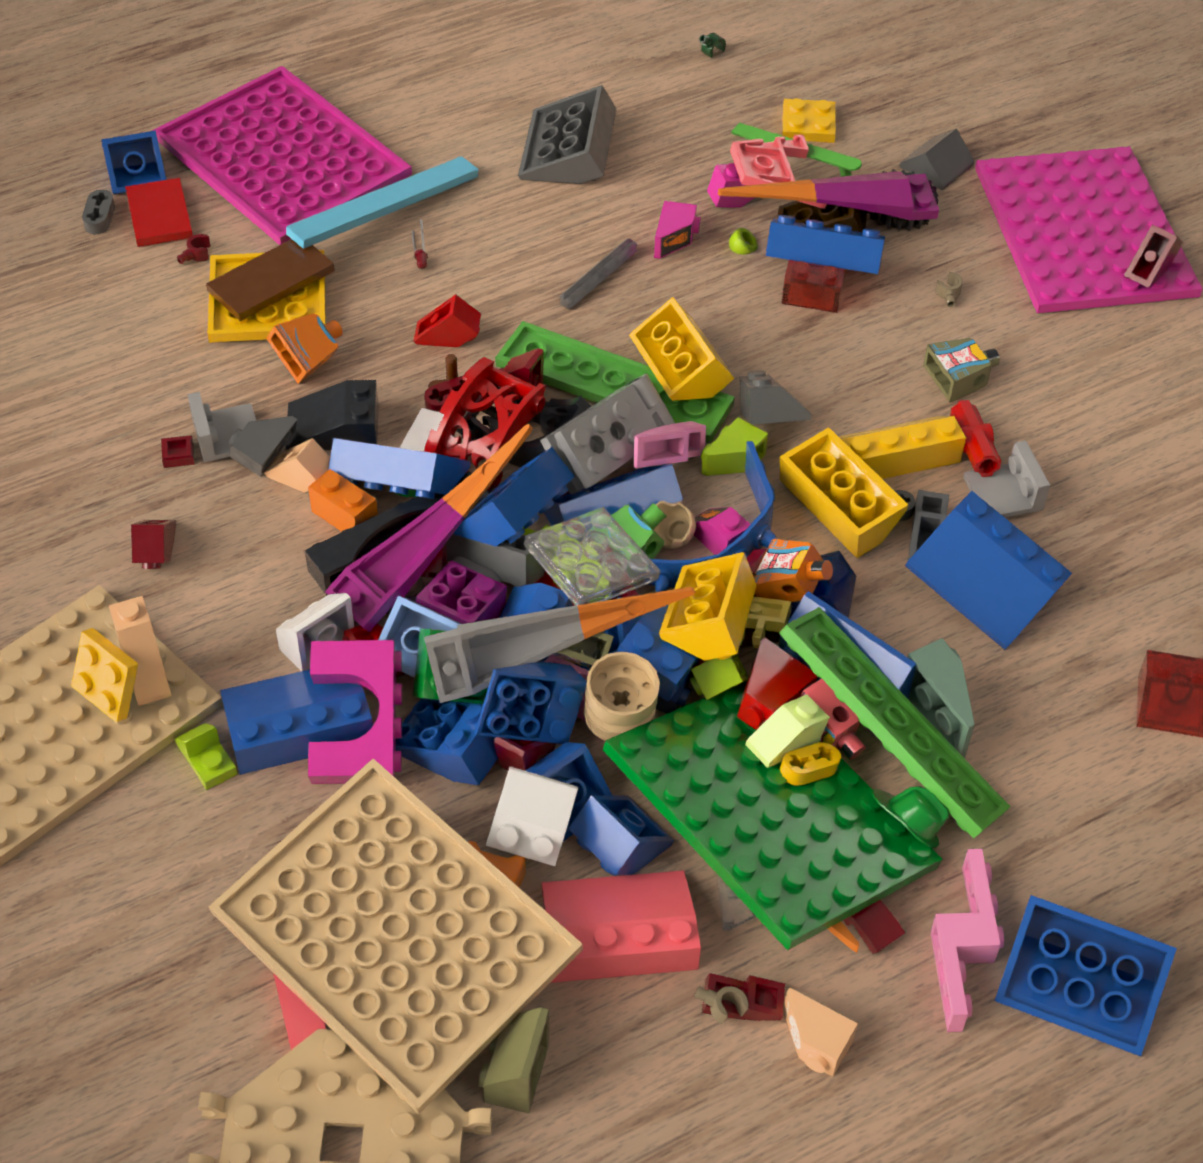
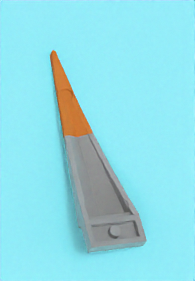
[424,587,696,703]

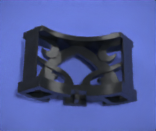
[456,387,592,468]

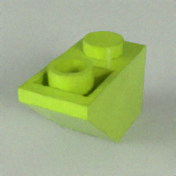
[700,417,768,476]

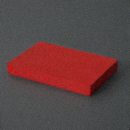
[125,178,193,247]

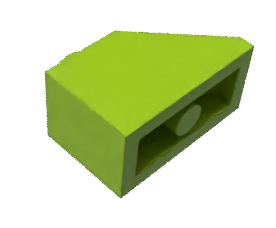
[690,654,748,700]

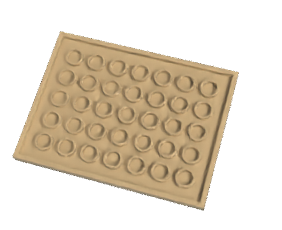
[0,585,223,867]
[209,759,583,1114]

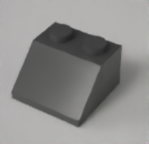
[739,371,812,425]

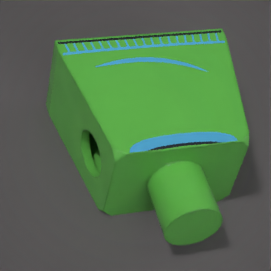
[586,503,667,583]

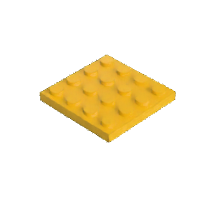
[207,249,326,343]

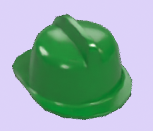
[872,786,950,848]

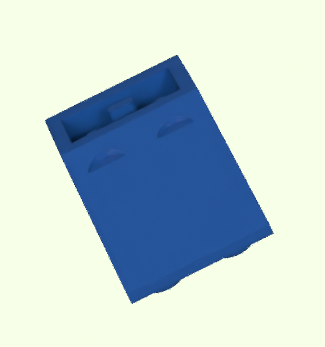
[474,661,587,744]
[396,698,498,785]

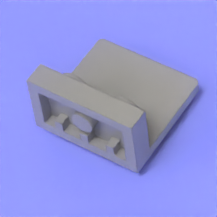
[187,392,256,462]
[963,440,1050,517]

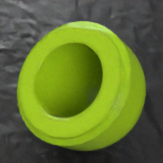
[729,228,758,255]

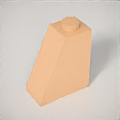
[108,596,172,706]

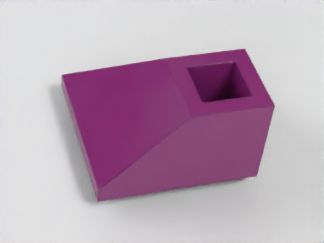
[416,560,507,624]

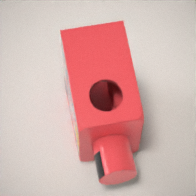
[801,679,866,760]

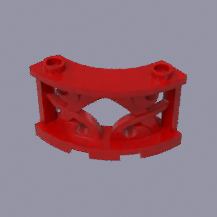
[423,357,546,492]

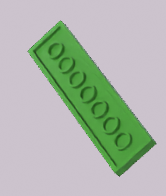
[495,321,735,443]
[779,607,1011,839]

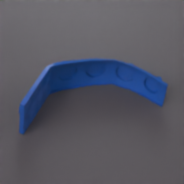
[638,441,778,592]

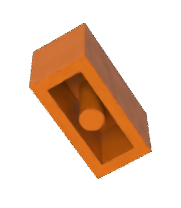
[308,469,378,532]

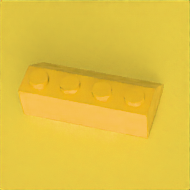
[629,297,735,401]
[838,416,966,479]
[779,427,908,558]
[659,552,757,661]

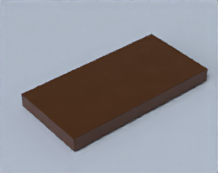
[206,239,335,321]

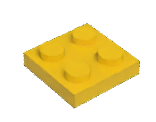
[782,98,836,143]
[71,627,138,723]

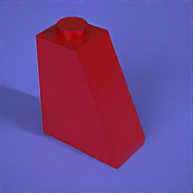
[737,638,818,730]

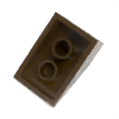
[777,201,867,233]

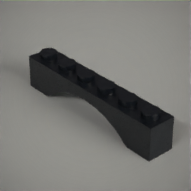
[305,471,489,596]

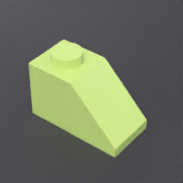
[745,695,830,768]

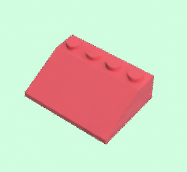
[541,870,701,983]

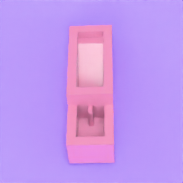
[634,421,706,468]

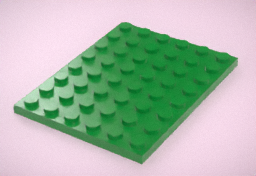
[603,681,942,951]

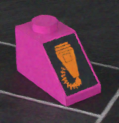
[654,201,701,259]
[694,507,751,555]

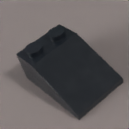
[285,380,379,450]

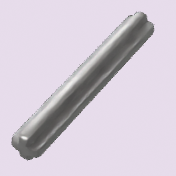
[560,238,637,309]

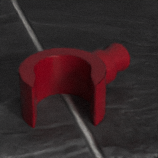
[177,234,211,264]

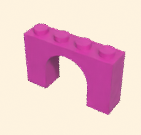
[308,640,402,784]

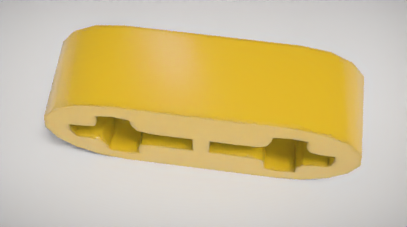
[779,742,841,786]

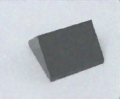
[899,128,974,190]

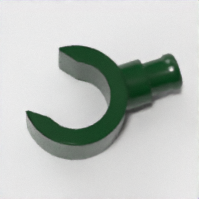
[699,32,726,58]

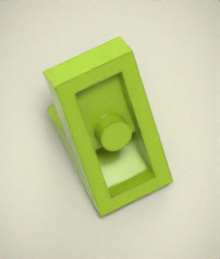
[174,723,238,790]

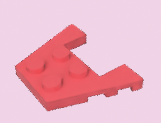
[730,135,827,209]

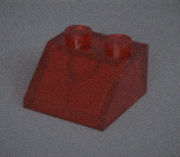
[781,260,846,313]
[1136,650,1203,738]

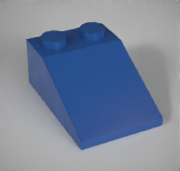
[617,605,700,702]

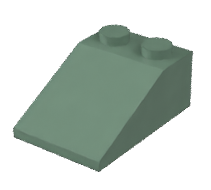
[908,638,975,758]

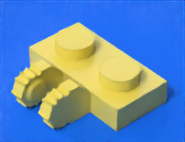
[740,597,791,648]

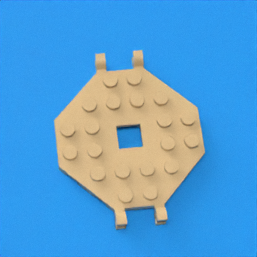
[188,1029,492,1163]

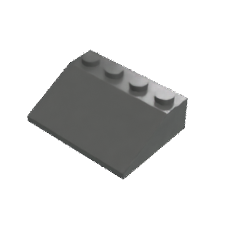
[518,85,617,184]

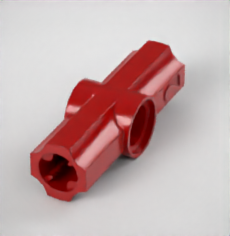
[950,400,1001,477]

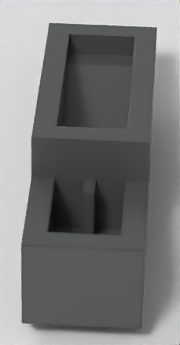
[907,490,949,562]

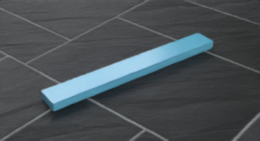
[286,156,479,249]

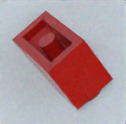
[413,294,481,347]

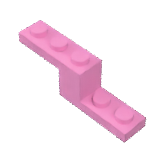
[931,849,1004,1032]

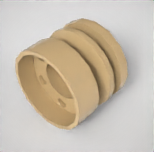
[583,652,660,741]

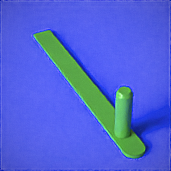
[731,123,862,177]

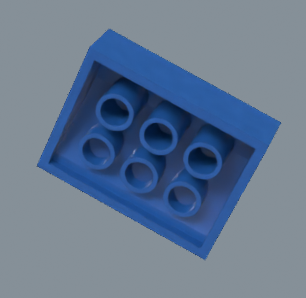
[905,491,1072,650]
[220,669,373,775]
[994,895,1177,1056]

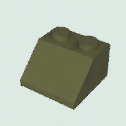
[479,1007,549,1113]

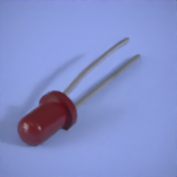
[412,219,428,269]

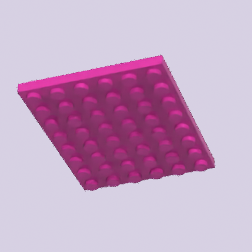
[153,66,412,245]
[975,146,1202,313]

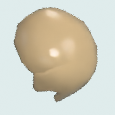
[654,501,696,549]

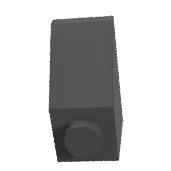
[229,416,298,477]

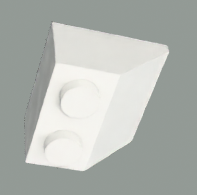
[276,593,354,671]
[486,766,578,866]

